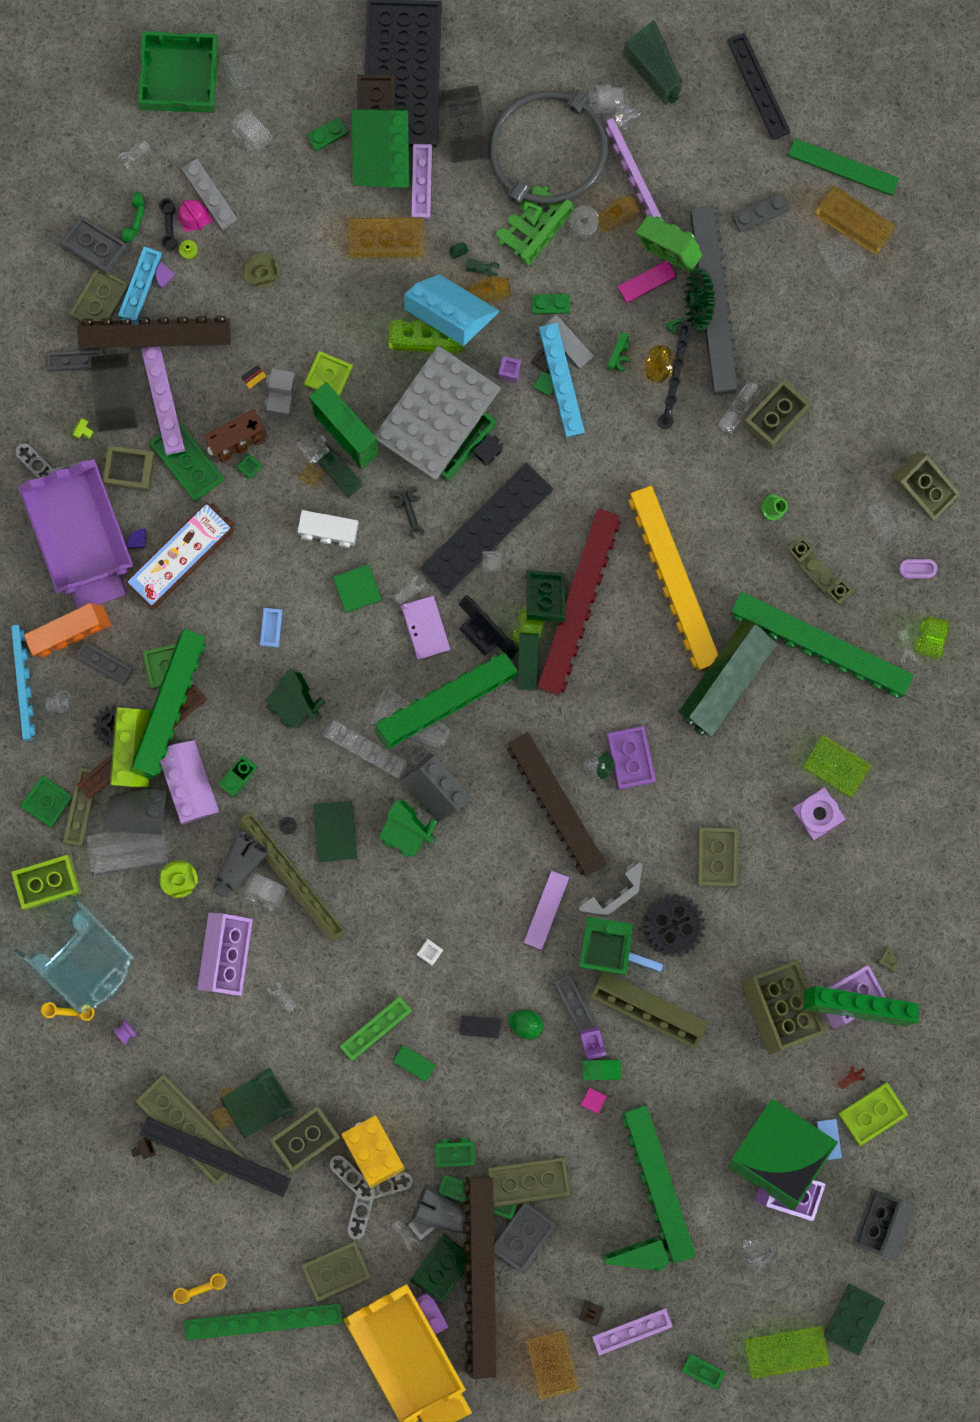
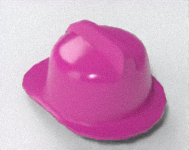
[177,200,214,232]

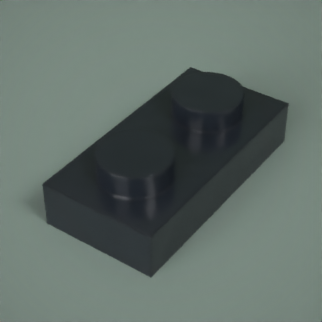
[460,1015,500,1039]

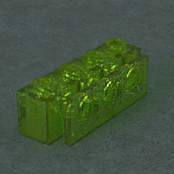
[388,319,464,354]

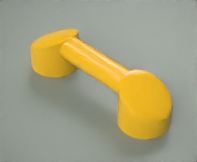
[40,1002,95,1021]
[173,1273,226,1304]

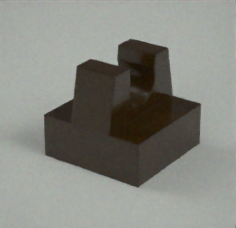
[131,1138,156,1160]
[579,1300,604,1327]

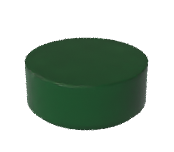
[449,243,469,259]

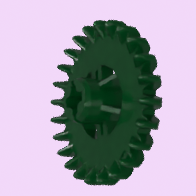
[683,268,715,331]

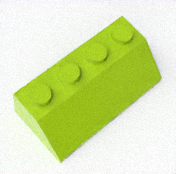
[110,707,152,787]

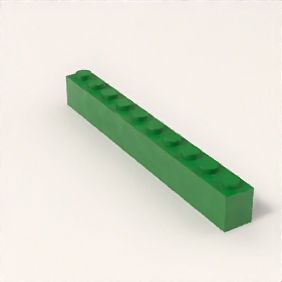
[730,591,914,699]

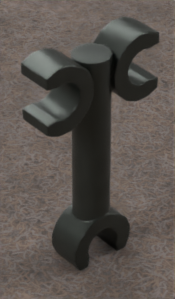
[391,487,424,539]

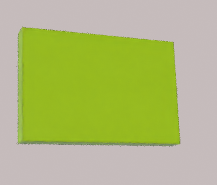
[838,1082,908,1147]

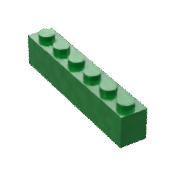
[804,986,919,1027]

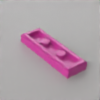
[617,261,676,304]

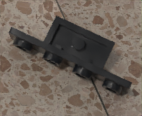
[459,595,519,659]

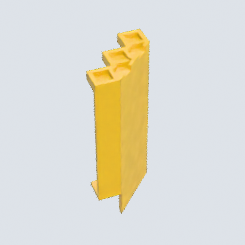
[343,1284,472,1422]

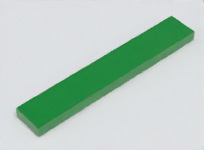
[788,138,899,196]

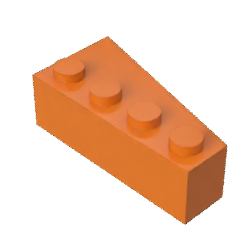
[24,603,112,658]

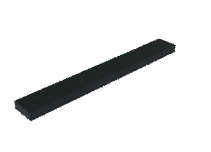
[139,1117,291,1197]

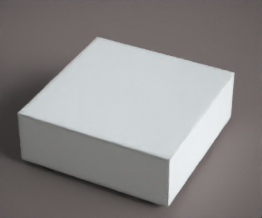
[417,939,443,966]

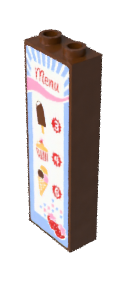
[125,502,234,611]

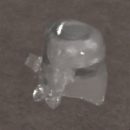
[589,81,641,129]

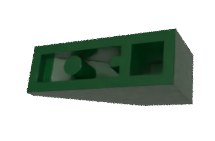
[311,444,362,498]

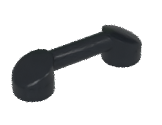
[159,198,178,251]

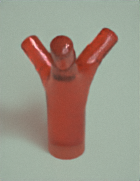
[838,1066,865,1090]

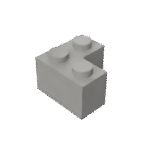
[264,369,297,418]

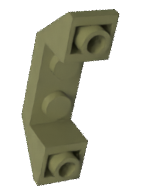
[787,536,853,605]

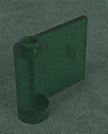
[220,1068,295,1139]

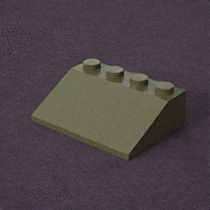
[740,960,825,1055]

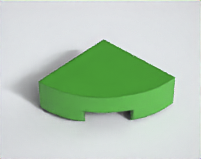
[524,201,543,226]

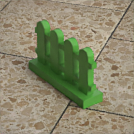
[497,186,574,266]

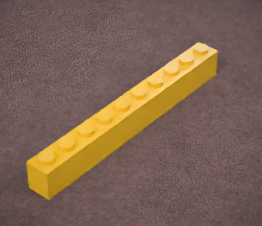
[628,485,718,672]

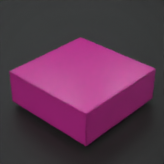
[581,1088,607,1114]

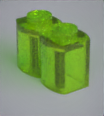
[915,616,950,660]

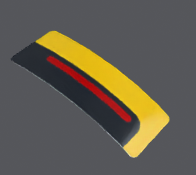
[241,365,267,389]

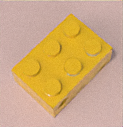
[341,1115,405,1189]

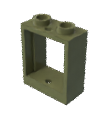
[100,445,155,492]

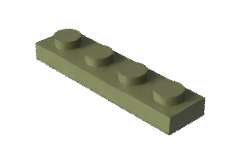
[63,767,94,847]

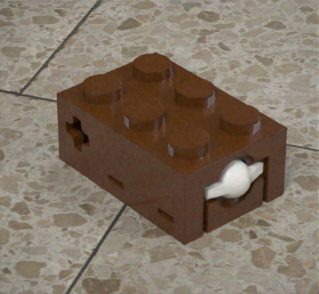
[203,409,267,463]

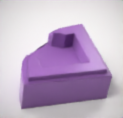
[156,262,175,289]

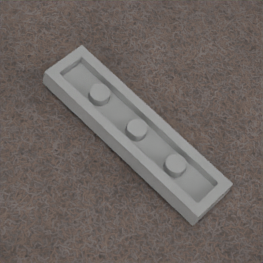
[181,158,238,230]

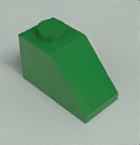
[582,1060,621,1081]

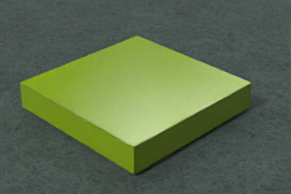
[304,351,353,396]

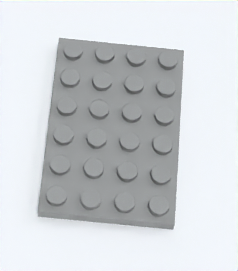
[374,346,501,481]

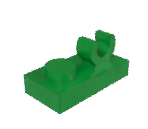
[607,332,630,372]

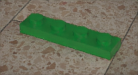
[438,1174,517,1220]

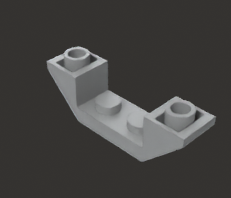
[577,862,642,916]

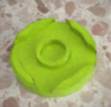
[159,860,198,898]

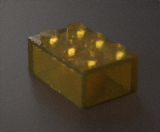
[526,1329,579,1400]

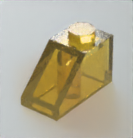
[594,195,641,233]
[466,276,511,303]

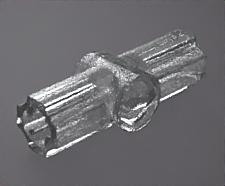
[717,380,762,435]

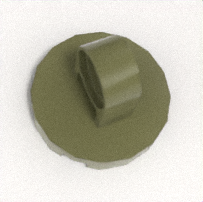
[243,251,281,288]

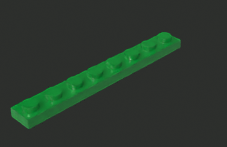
[184,1303,343,1340]

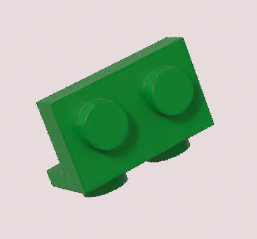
[435,1138,475,1167]

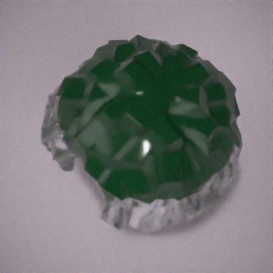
[584,749,615,780]

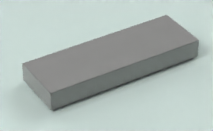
[544,315,594,369]

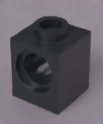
[473,434,503,467]

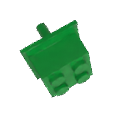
[379,798,437,858]
[579,917,633,975]

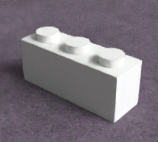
[298,510,359,548]

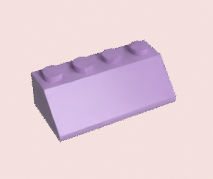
[160,740,219,825]
[197,913,253,996]

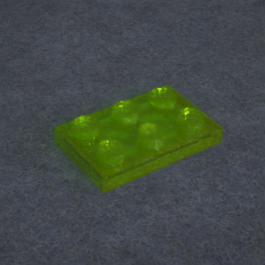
[802,735,872,798]

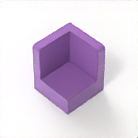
[499,356,521,383]

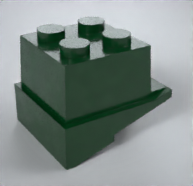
[264,669,326,728]

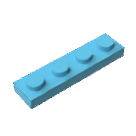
[118,247,162,320]

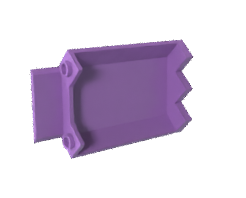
[18,459,133,609]

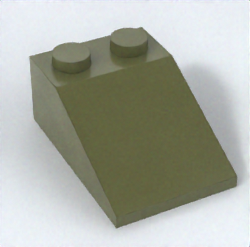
[891,451,961,521]

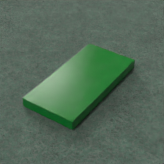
[149,420,225,502]

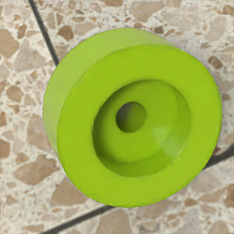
[179,240,198,260]

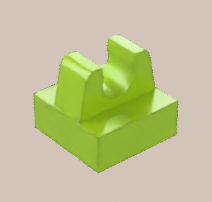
[70,418,94,439]

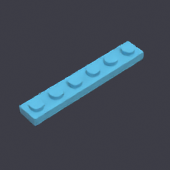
[538,323,585,438]
[11,625,36,741]

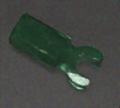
[466,259,499,278]

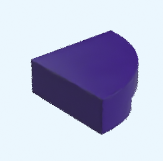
[126,529,146,549]

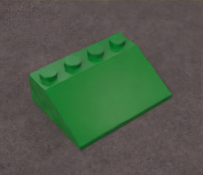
[352,109,409,187]
[601,1236,669,1272]

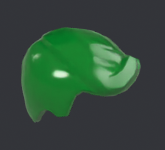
[508,1009,544,1040]

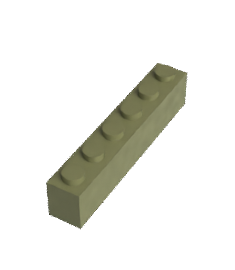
[591,972,708,1049]

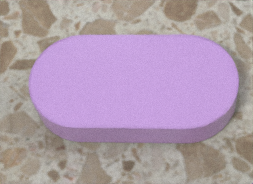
[899,559,937,579]

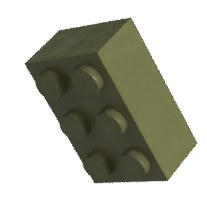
[743,379,811,450]
[270,1105,341,1172]

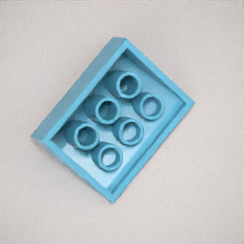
[404,274,499,346]

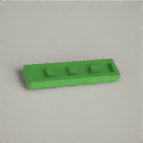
[340,996,412,1061]

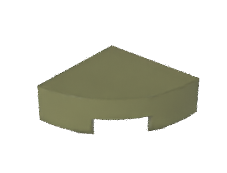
[878,946,897,973]

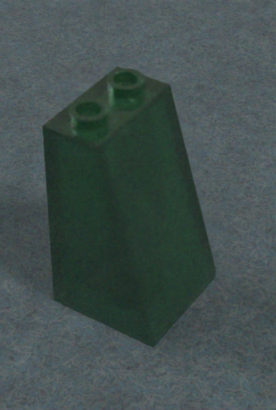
[623,20,682,105]

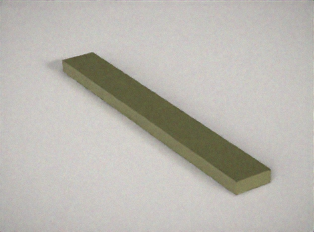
[236,812,346,943]

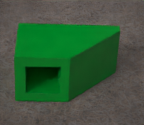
[218,755,258,798]

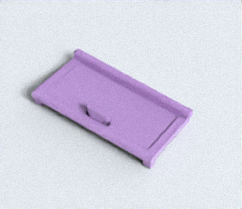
[401,596,450,660]

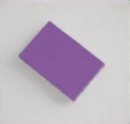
[606,726,656,790]

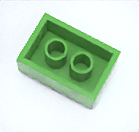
[636,214,703,273]

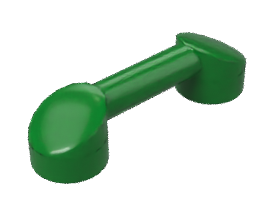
[122,191,145,243]

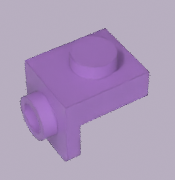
[580,1026,606,1060]

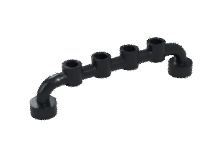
[658,322,692,429]

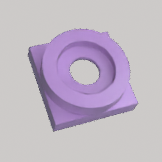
[792,787,846,841]

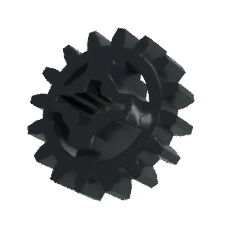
[92,705,123,747]

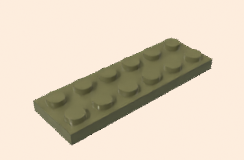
[135,1074,245,1186]

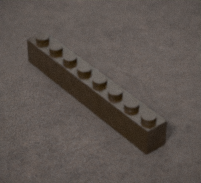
[77,315,231,348]
[506,732,607,877]

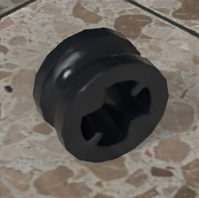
[280,817,297,835]

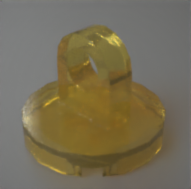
[645,345,682,383]

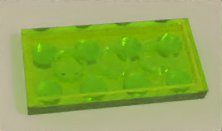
[744,1325,830,1379]

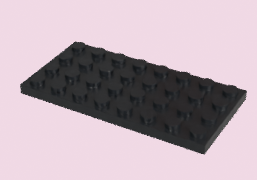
[365,0,442,147]

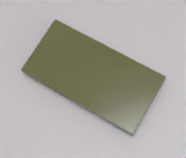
[487,1157,571,1208]

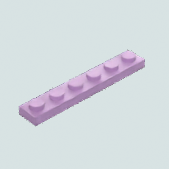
[605,118,661,218]
[141,346,185,455]

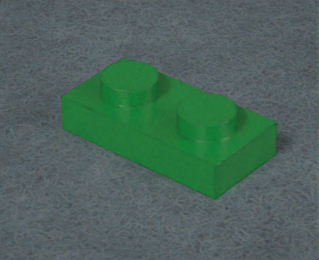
[306,117,348,152]
[532,294,570,314]
[681,1353,726,1390]

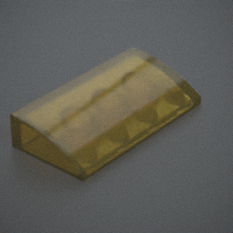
[814,185,897,255]
[348,217,424,258]

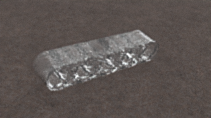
[321,719,412,782]

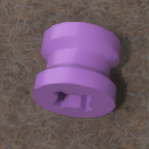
[113,1020,137,1044]

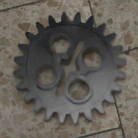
[642,894,706,957]

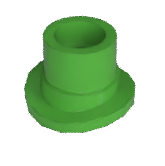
[761,494,788,521]

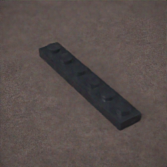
[727,32,790,140]

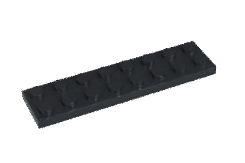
[419,463,553,596]

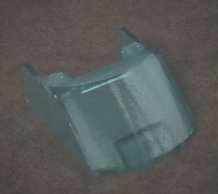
[14,894,134,1014]

